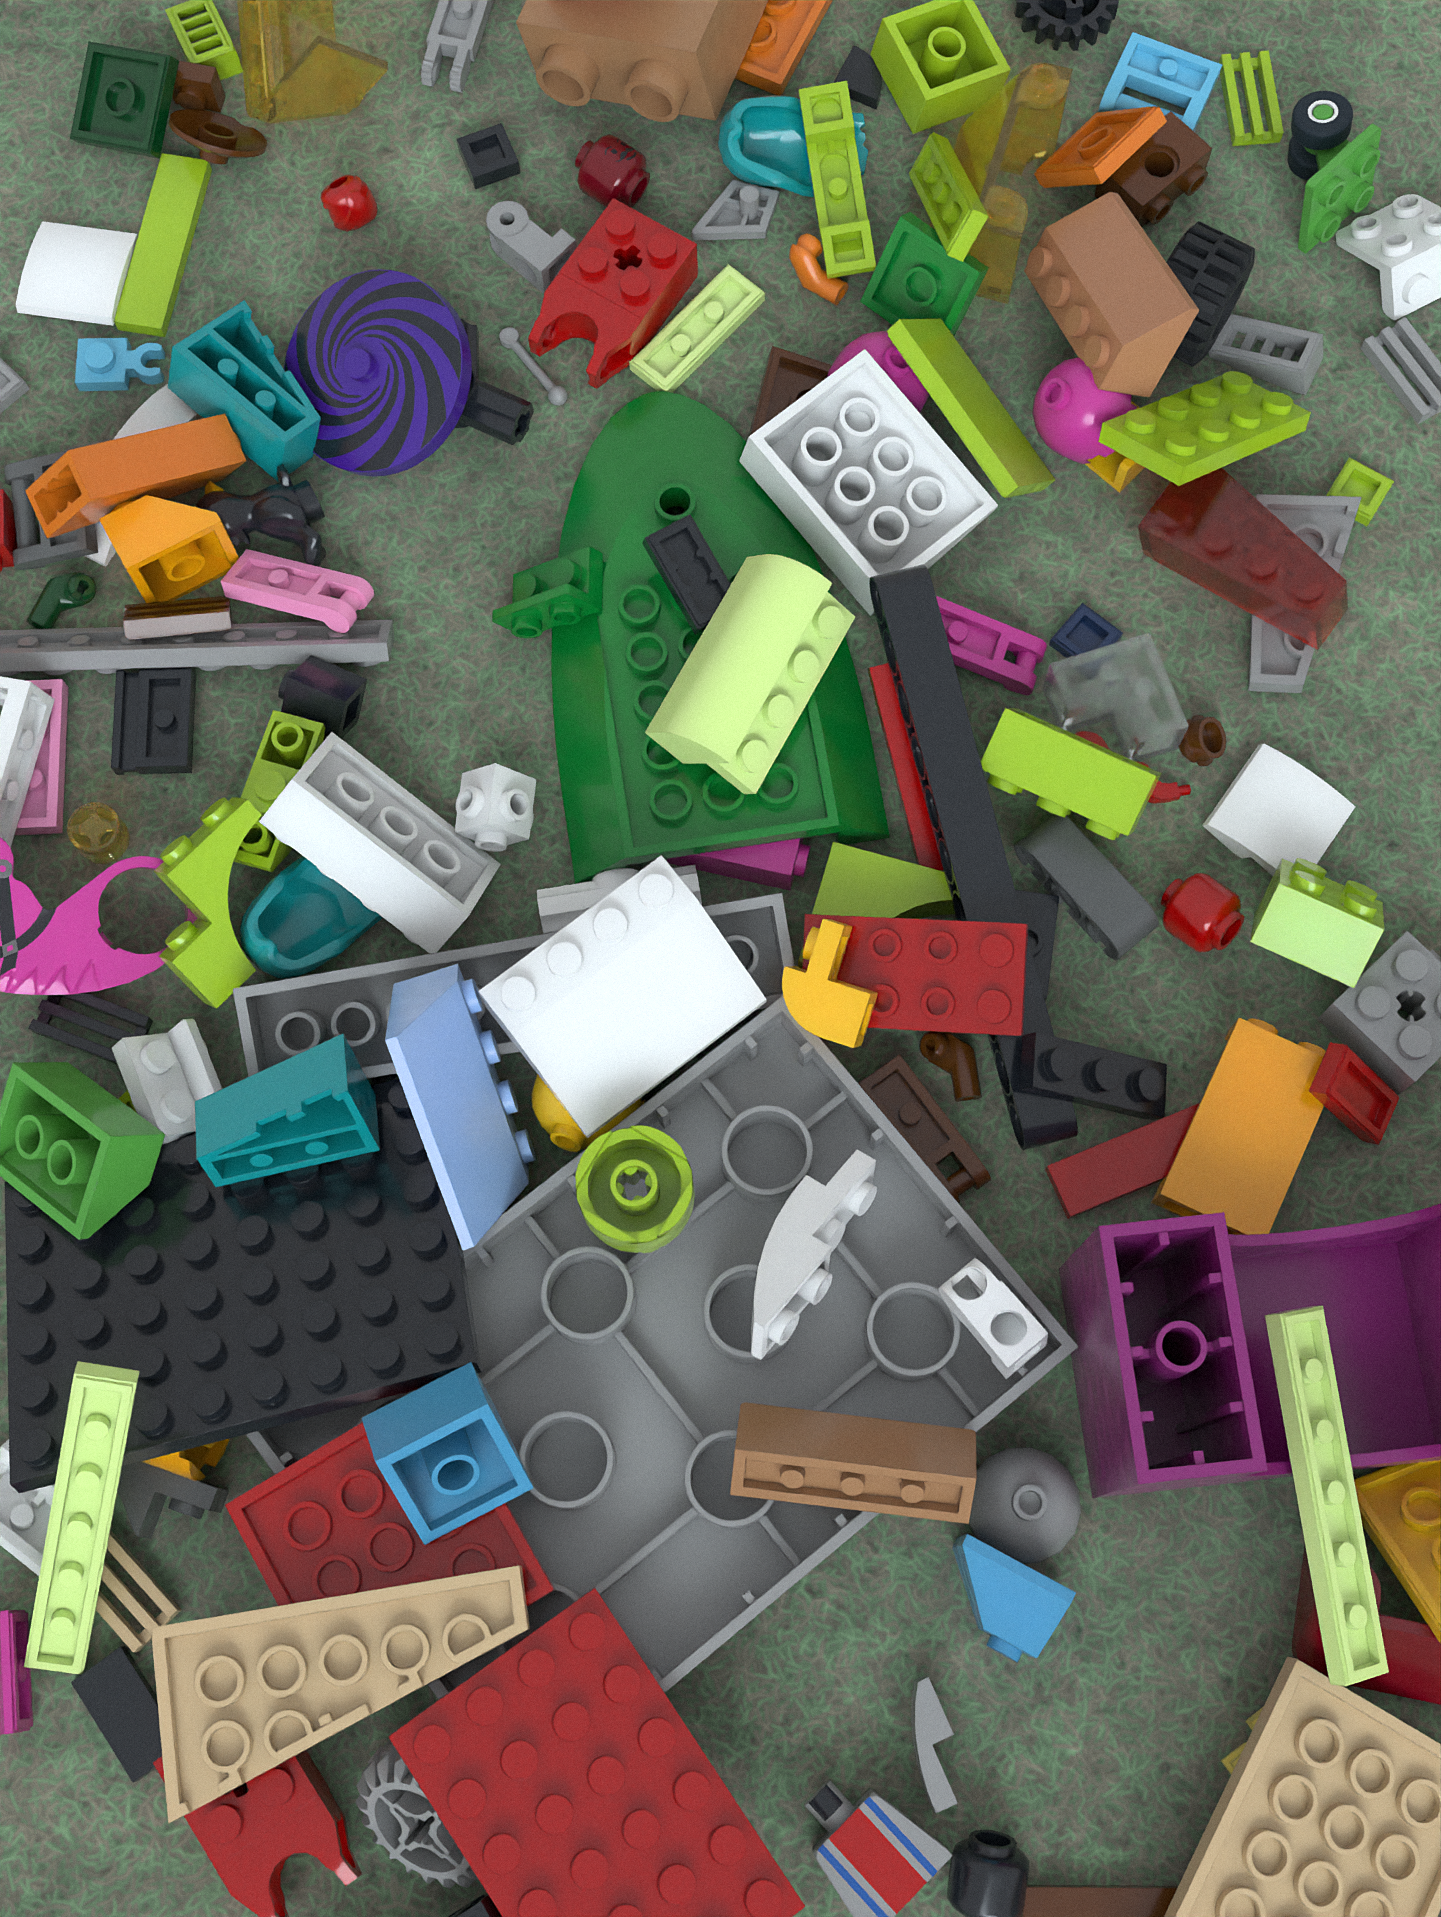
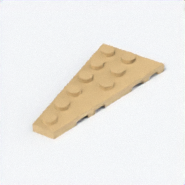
[151,1566,530,1823]

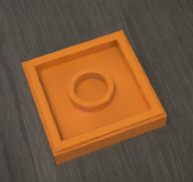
[1034,106,1167,188]

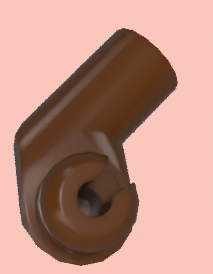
[919,1031,982,1102]

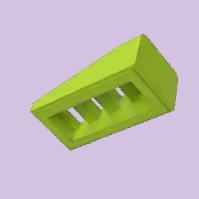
[165,0,243,81]

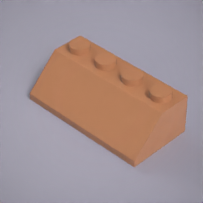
[1024,192,1199,398]

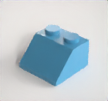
[362,1362,534,1545]

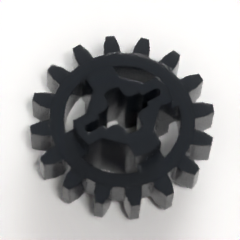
[1014,0,1119,51]

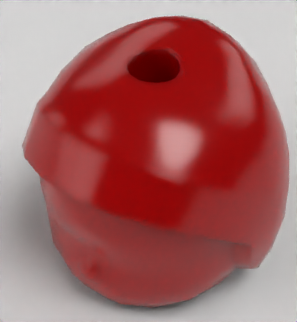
[320,175,378,232]

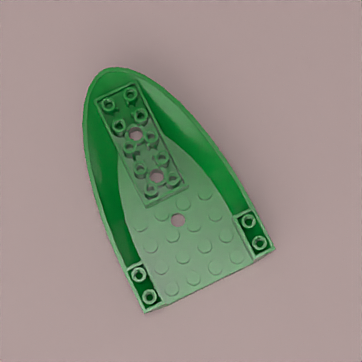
[551,391,890,884]

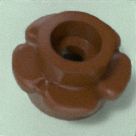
[1178,715,1226,767]

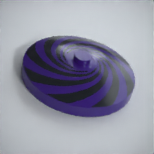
[284,269,472,477]

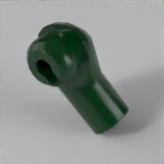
[26,572,97,629]

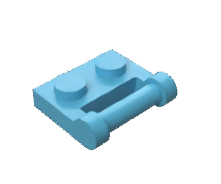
[1098,32,1222,132]

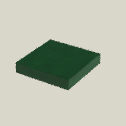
[70,41,179,159]

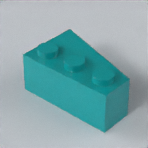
[195,1033,380,1187]

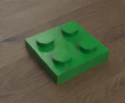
[860,212,989,336]

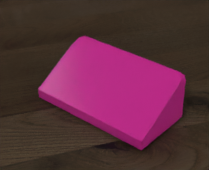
[0,1610,33,1735]

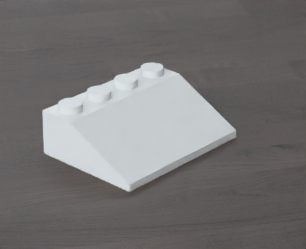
[739,349,998,616]
[479,855,767,1138]

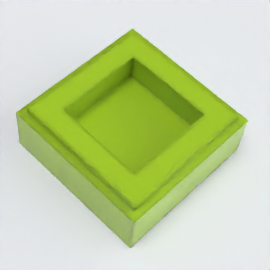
[1326,457,1394,527]

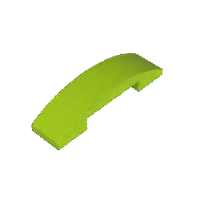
[798,81,876,279]

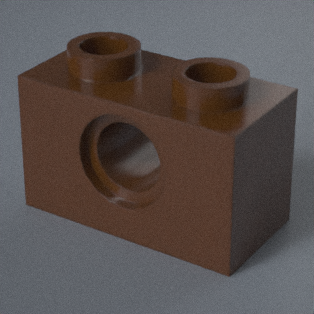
[1094,111,1213,227]

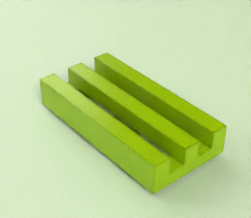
[1219,50,1284,146]

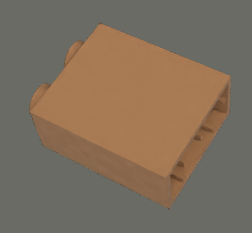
[516,0,768,122]

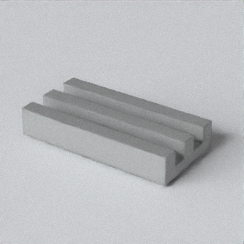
[1360,317,1441,424]

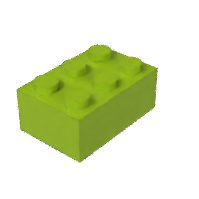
[981,708,1162,840]

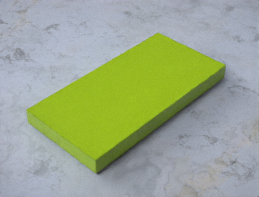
[887,318,1055,498]

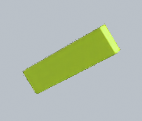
[909,132,989,262]
[114,153,212,337]

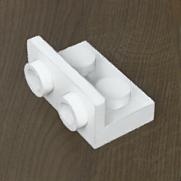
[112,1019,223,1144]

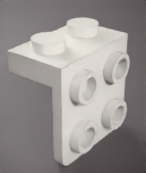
[1336,194,1441,321]

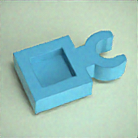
[75,338,165,391]

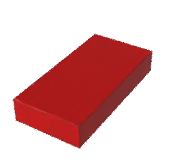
[1309,1042,1399,1145]

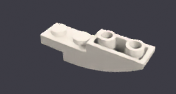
[751,1149,877,1360]

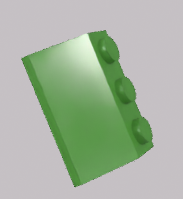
[0,1062,165,1240]

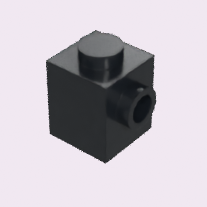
[278,655,367,740]

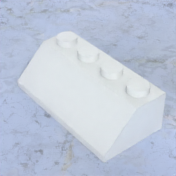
[259,732,501,954]

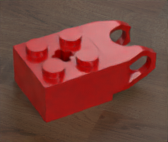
[528,198,698,389]
[153,1750,362,1917]

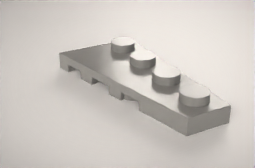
[1248,494,1361,693]

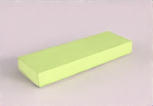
[629,264,765,393]

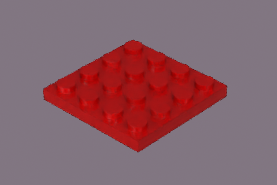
[225,1422,555,1607]

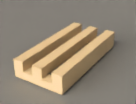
[96,1530,182,1653]

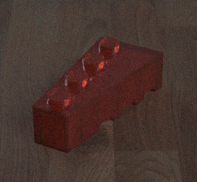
[1137,467,1348,650]

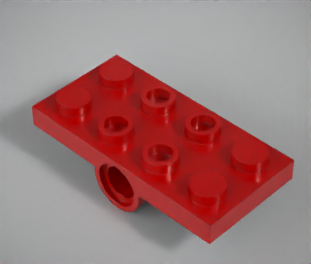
[802,914,1028,1036]

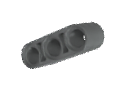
[1014,814,1159,960]

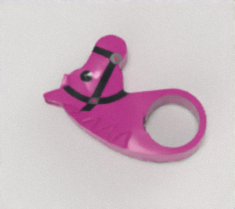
[0,837,198,995]

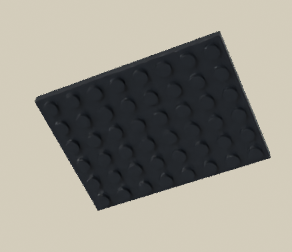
[5,1079,482,1493]

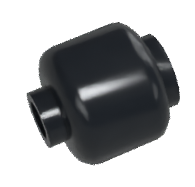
[947,1830,1030,1917]

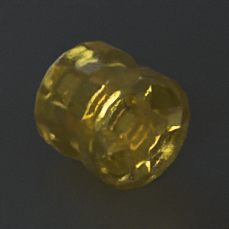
[67,802,130,864]

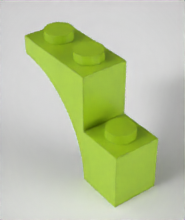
[153,797,262,1009]

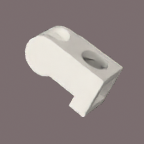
[938,1258,1049,1379]

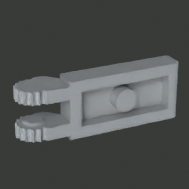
[421,0,494,93]

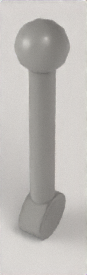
[499,327,568,406]

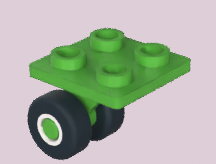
[1287,91,1382,254]

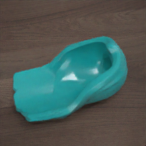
[718,95,868,197]
[239,856,383,979]

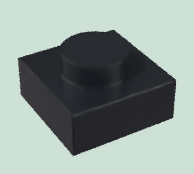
[456,123,520,189]

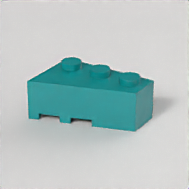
[168,300,321,482]

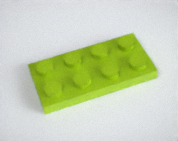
[1098,371,1311,486]

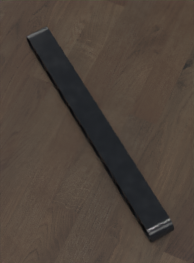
[869,564,1078,1151]

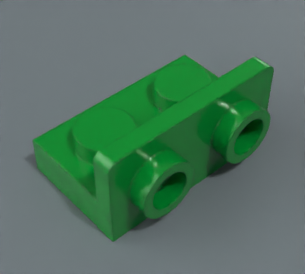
[492,546,603,638]

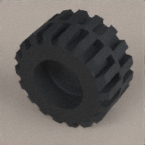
[1166,221,1255,367]

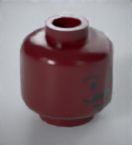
[575,134,650,207]

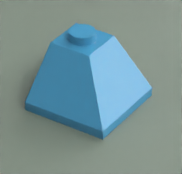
[952,1534,1076,1663]

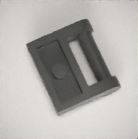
[4,448,98,570]

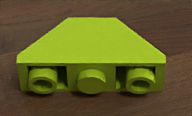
[233,710,325,872]

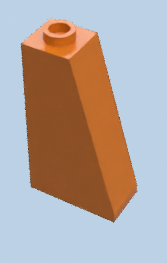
[25,413,246,539]

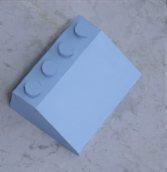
[385,964,536,1250]

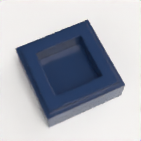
[1049,603,1123,675]

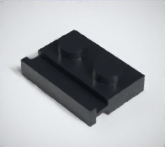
[111,668,196,775]

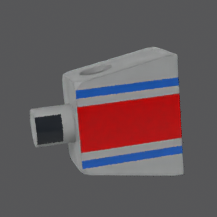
[804,1780,953,1917]

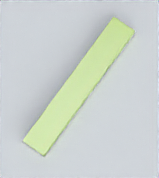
[1265,1306,1389,1686]
[24,1361,140,1675]

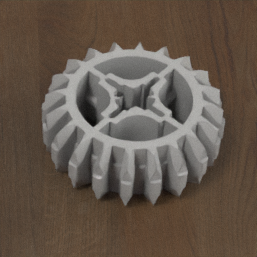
[355,1739,478,1889]

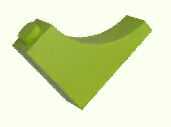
[798,842,955,968]

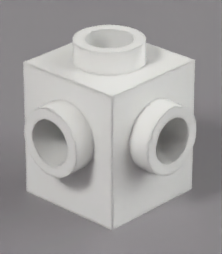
[454,763,536,852]

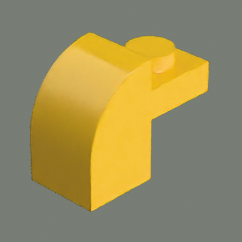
[782,919,878,1048]

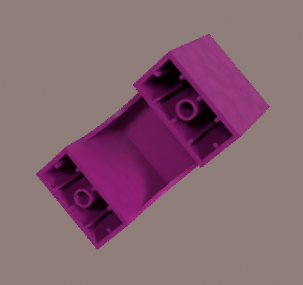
[1059,1203,1441,1498]

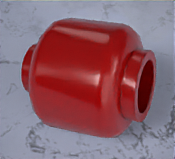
[1161,873,1245,953]

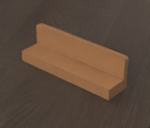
[730,1402,977,1524]

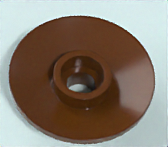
[169,109,267,164]

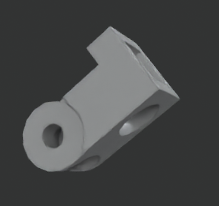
[486,201,577,294]

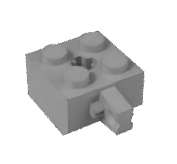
[1318,931,1441,1095]

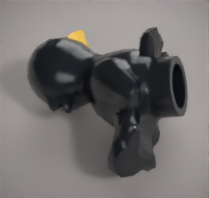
[195,464,326,567]

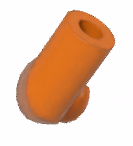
[789,233,848,305]

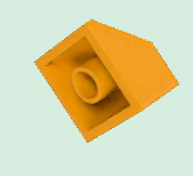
[99,495,239,603]

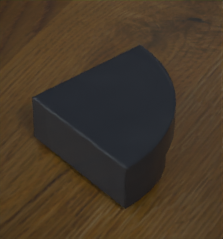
[834,46,882,110]

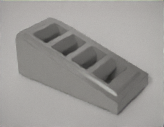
[1209,314,1323,395]

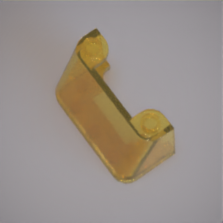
[929,62,1073,304]

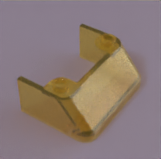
[237,0,388,124]

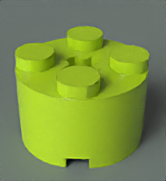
[575,1125,695,1253]

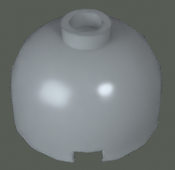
[968,1447,1081,1564]

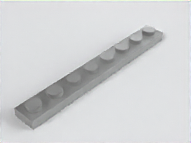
[0,620,394,677]

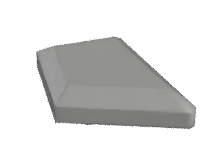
[692,179,780,240]

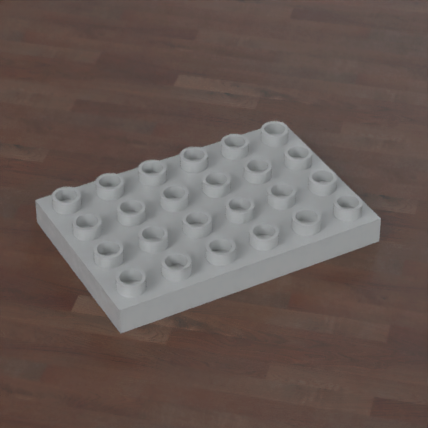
[246,996,1078,1699]

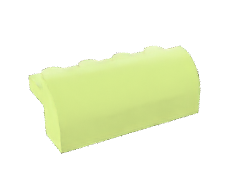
[645,554,855,794]

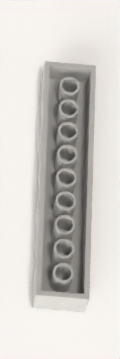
[233,893,795,1078]

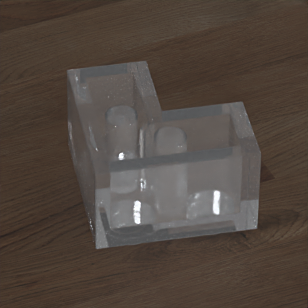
[1042,632,1189,762]

